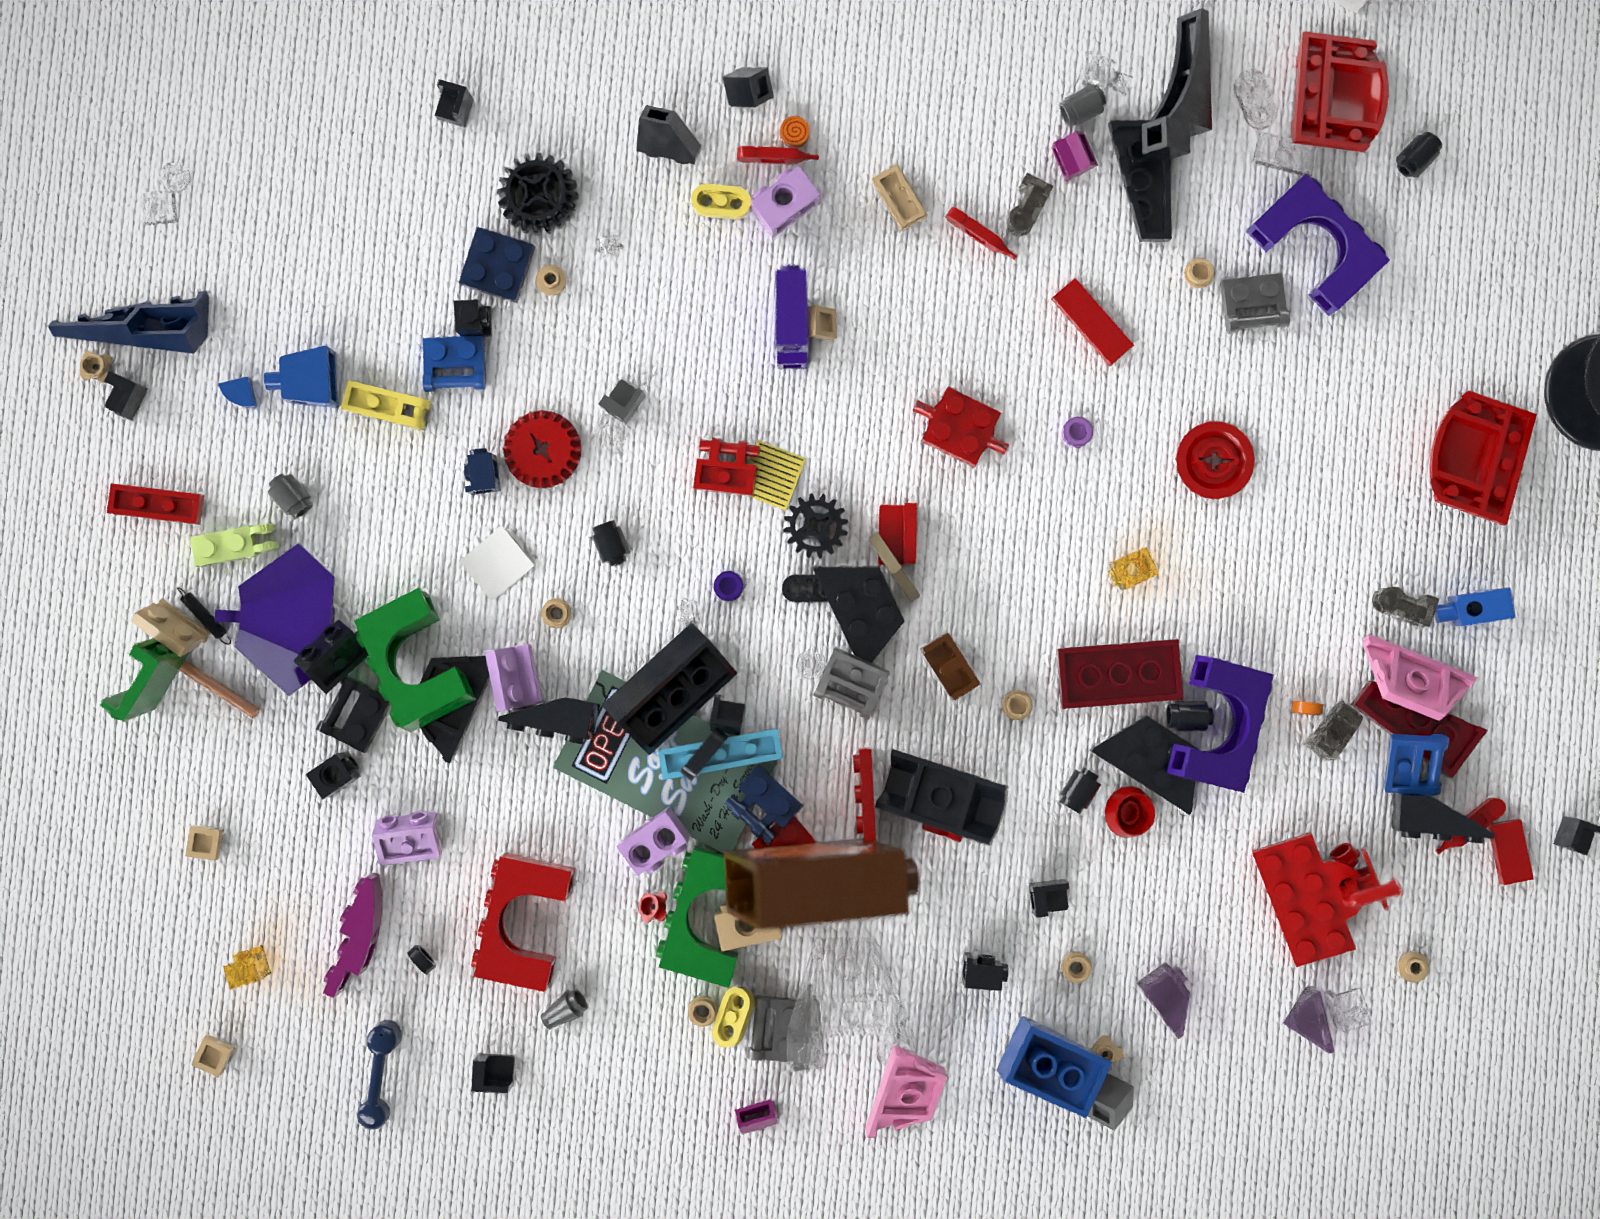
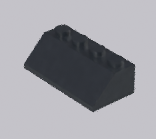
[602,622,738,755]

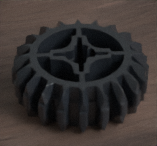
[497,152,579,236]

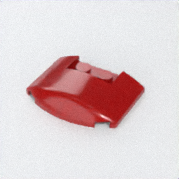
[1291,31,1389,153]
[1429,390,1537,526]

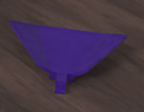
[214,543,335,696]

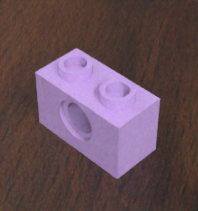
[750,166,821,238]

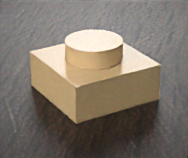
[807,305,837,341]
[185,825,224,861]
[191,1034,235,1077]

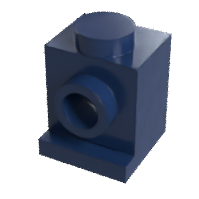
[464,448,501,495]

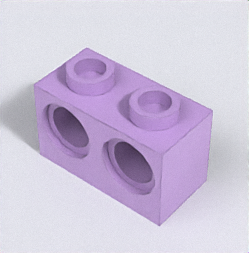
[616,806,691,876]

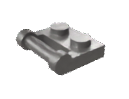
[1220,273,1290,334]
[813,647,890,720]
[747,995,807,1063]

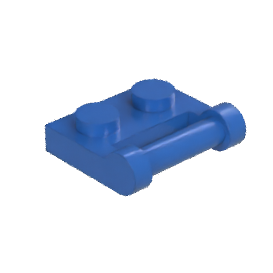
[422,335,486,392]
[1384,734,1449,796]

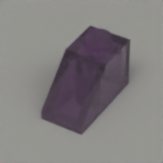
[1136,962,1190,1039]

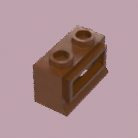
[920,632,981,700]

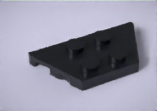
[812,565,905,663]
[419,656,490,764]
[1089,715,1198,815]

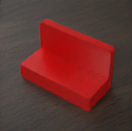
[878,503,917,566]

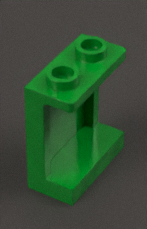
[99,638,190,722]

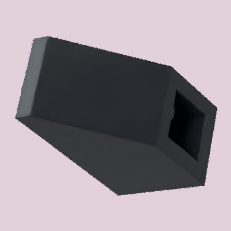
[636,105,701,164]

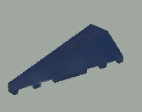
[48,291,209,354]

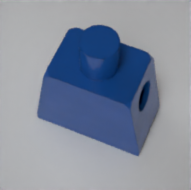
[264,346,339,408]
[1433,588,1516,626]

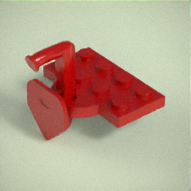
[1252,832,1402,967]

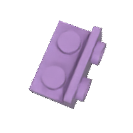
[485,644,542,712]
[372,811,442,866]

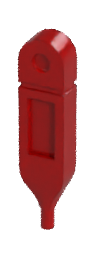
[737,146,819,165]
[945,207,1017,260]
[1435,797,1506,855]

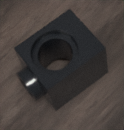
[305,752,361,800]

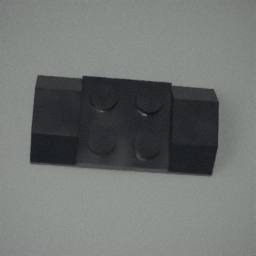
[875,749,1008,846]

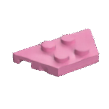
[1362,634,1477,721]
[865,1046,948,1138]

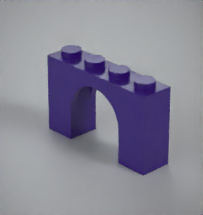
[1246,174,1390,316]
[775,264,808,369]
[1167,655,1274,793]

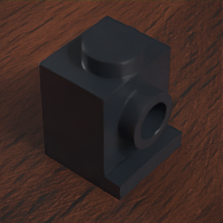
[454,299,492,337]
[962,952,1008,991]

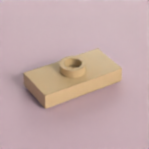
[871,164,928,233]

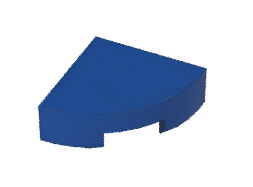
[218,377,257,408]

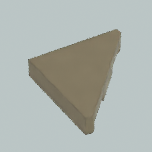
[868,532,921,602]

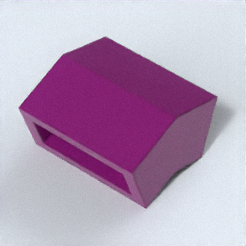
[1051,131,1098,181]
[735,1099,779,1135]

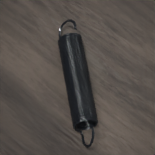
[177,587,231,645]

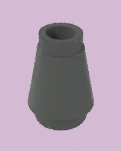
[541,989,588,1030]

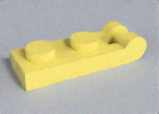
[340,380,431,431]

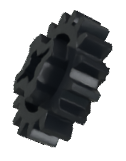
[783,493,849,559]

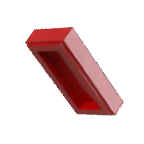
[1488,819,1534,885]

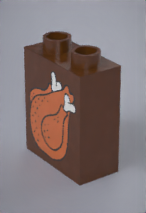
[724,838,920,930]

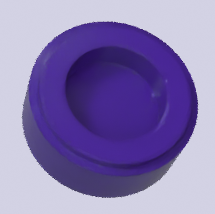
[713,571,744,601]

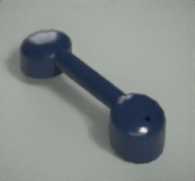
[356,1020,402,1130]

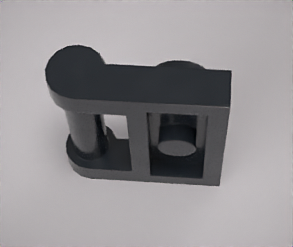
[316,675,391,753]

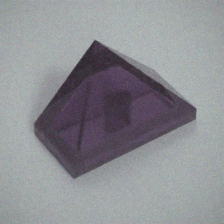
[1283,986,1335,1054]

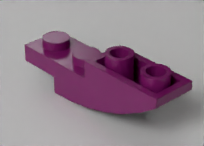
[323,873,382,998]

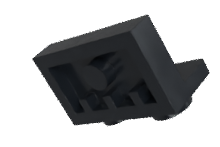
[293,620,369,694]

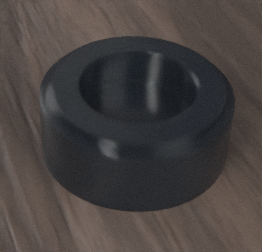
[407,945,436,975]

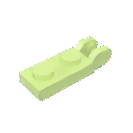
[190,523,279,567]

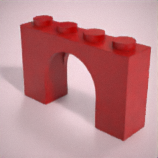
[471,853,576,992]

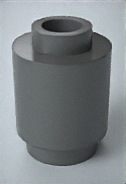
[1059,85,1106,126]
[268,473,313,519]

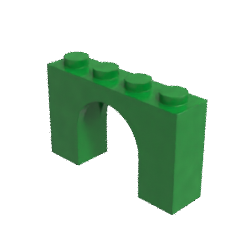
[354,588,476,732]
[655,846,739,988]

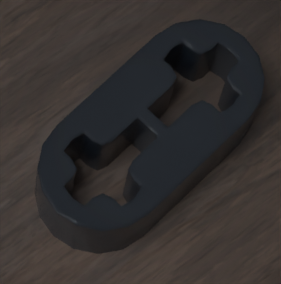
[680,727,728,781]

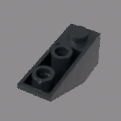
[498,697,600,744]
[1392,793,1495,843]

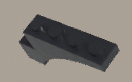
[1142,8,1212,161]

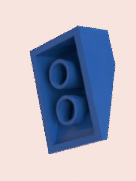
[996,1015,1112,1118]

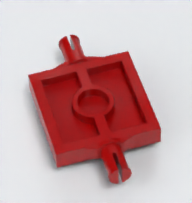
[912,387,1009,468]

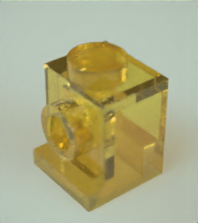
[1107,547,1159,591]
[223,945,271,990]

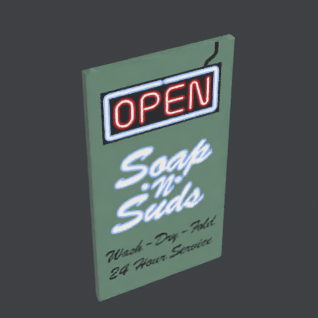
[553,670,778,853]

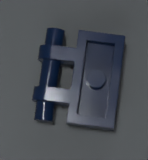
[724,765,804,844]

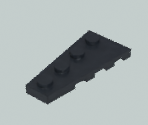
[1108,120,1172,242]

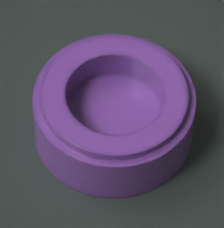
[1061,417,1093,448]

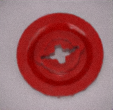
[502,410,581,488]
[1175,421,1255,500]

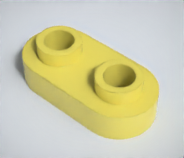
[691,184,751,219]
[712,987,755,1048]

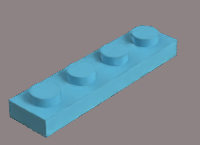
[658,728,783,780]

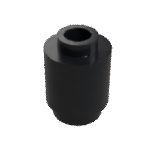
[1396,132,1443,178]
[592,520,630,567]
[1166,701,1214,731]
[1059,767,1101,814]

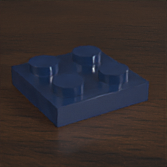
[458,227,536,303]

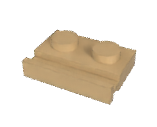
[131,598,211,657]

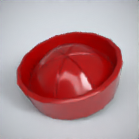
[1105,786,1155,839]

